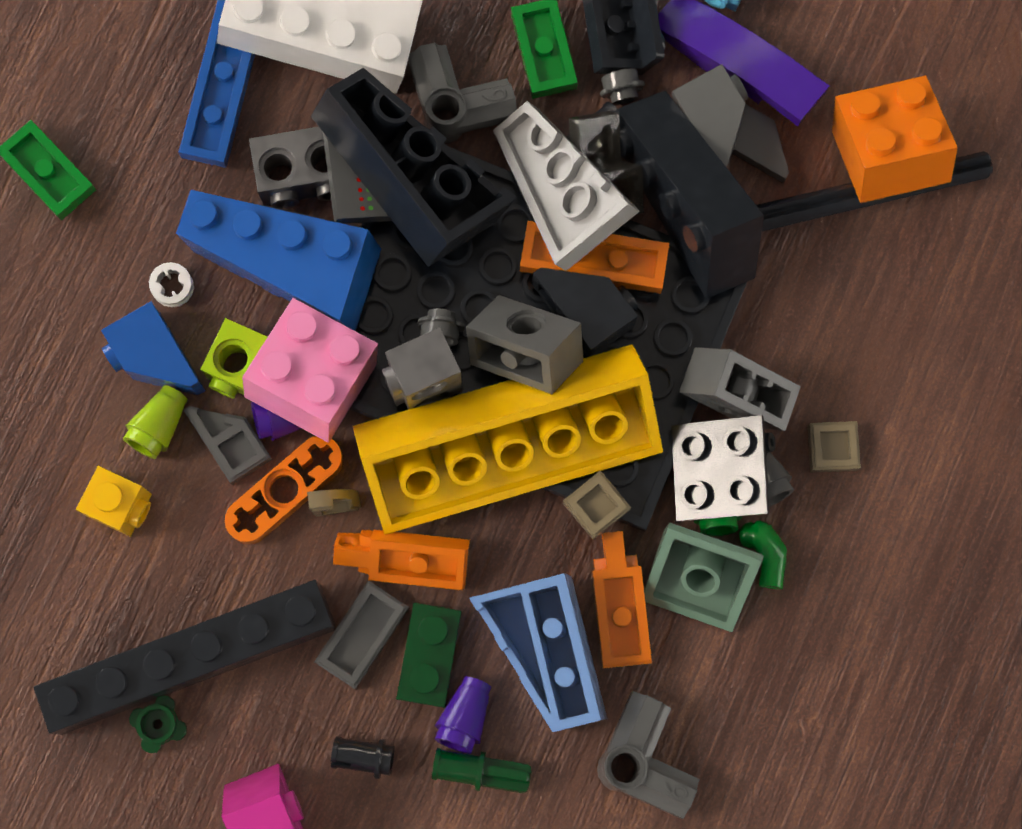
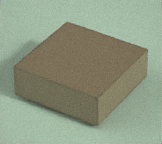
[807,421,861,473]
[562,470,631,540]

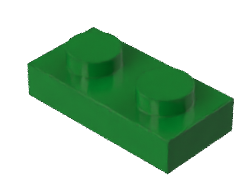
[511,0,578,99]
[0,120,96,221]

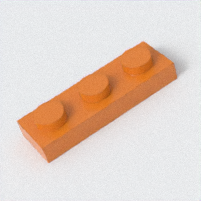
[520,221,669,294]

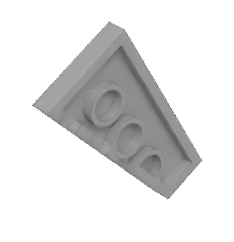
[493,101,639,271]

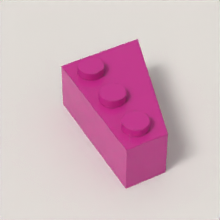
[221,764,304,829]

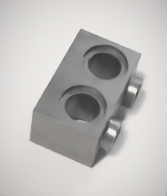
[249,127,331,209]
[382,327,463,410]

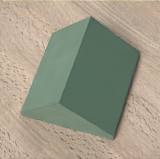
[644,522,763,632]

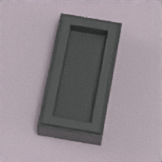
[314,580,410,690]

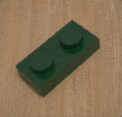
[396,603,462,708]

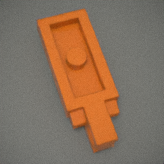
[333,529,470,590]
[592,531,652,669]

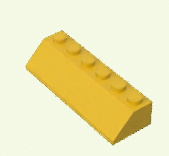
[353,344,663,534]

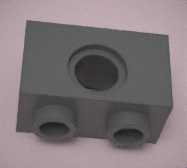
[466,295,583,394]

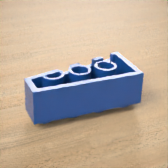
[176,189,381,331]

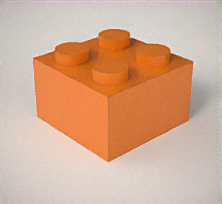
[832,75,958,203]

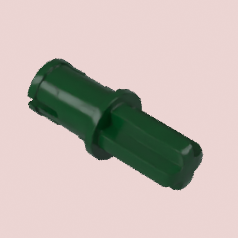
[432,748,531,793]

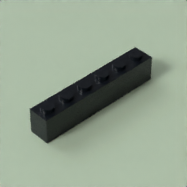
[33,579,336,735]

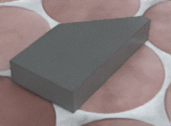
[733,104,789,183]
[184,406,273,485]

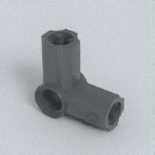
[408,43,517,143]
[597,691,700,819]

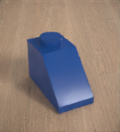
[101,301,206,396]

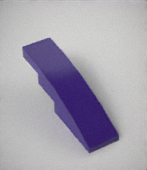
[658,0,829,126]

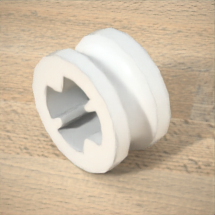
[149,262,194,307]

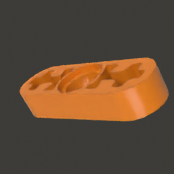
[225,436,343,544]

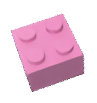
[242,298,378,443]

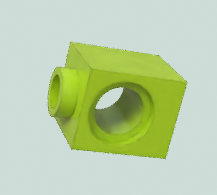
[200,318,267,399]

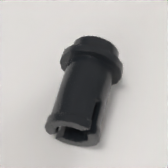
[331,736,395,779]

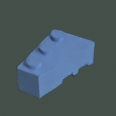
[469,573,607,732]

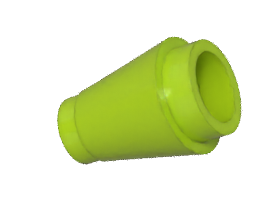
[123,385,188,459]

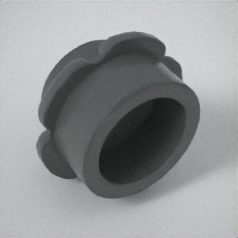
[600,69,645,106]
[417,309,465,347]

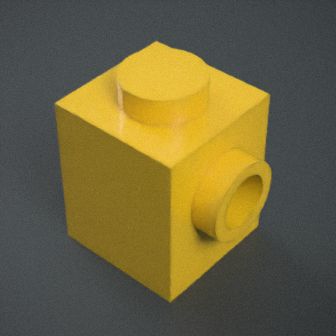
[76,466,152,537]

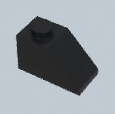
[532,267,638,357]

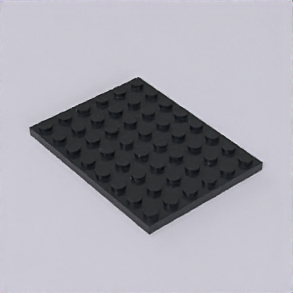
[350,146,748,532]

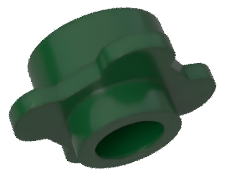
[129,695,187,753]

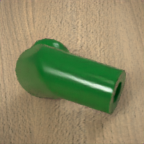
[739,520,787,589]

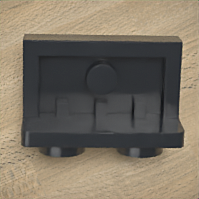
[582,0,665,75]

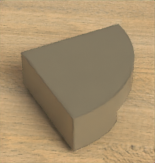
[307,489,361,517]

